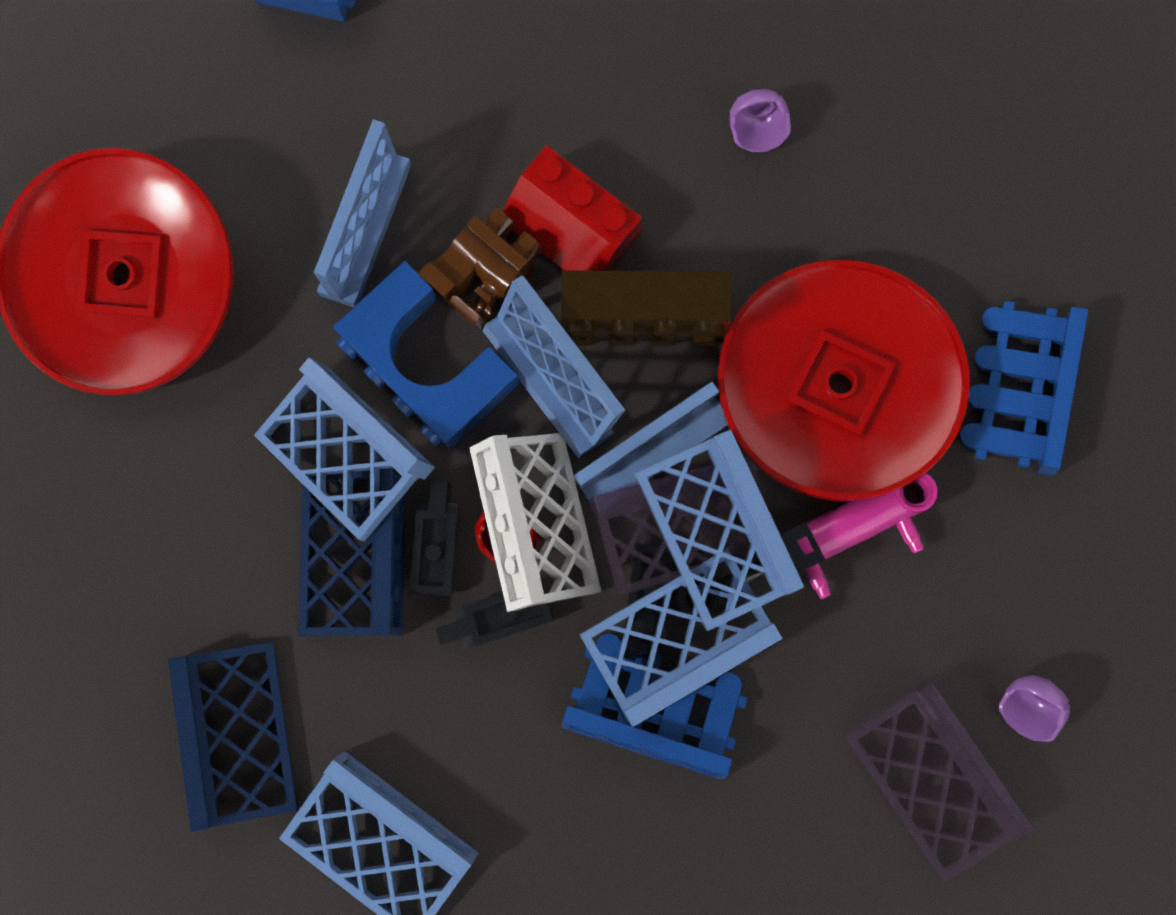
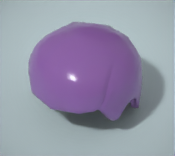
[729,89,791,152]
[999,675,1071,742]

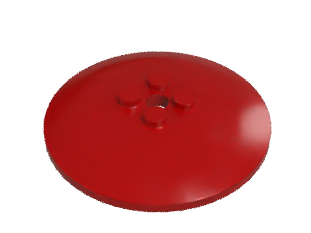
[0,148,234,395]
[718,260,970,501]

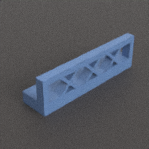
[574,382,728,515]

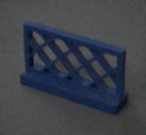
[298,468,405,636]
[168,642,297,832]

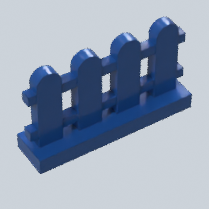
[959,301,1089,476]
[561,634,747,780]

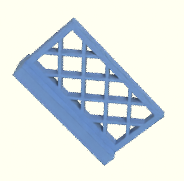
[314,119,412,307]
[483,275,625,459]
[254,357,435,542]
[634,429,804,631]
[579,549,783,727]
[279,751,479,915]

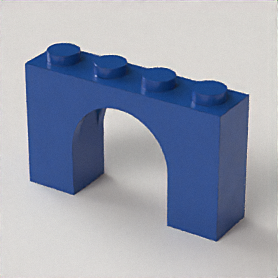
[333,261,520,450]

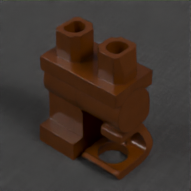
[418,208,542,332]

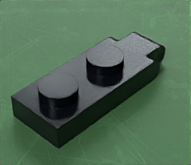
[623,543,675,660]

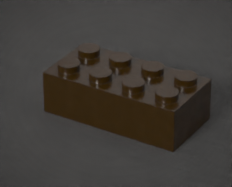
[561,270,731,347]

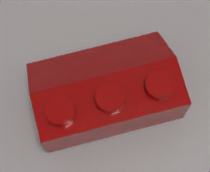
[502,145,642,271]

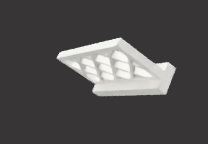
[469,433,602,612]

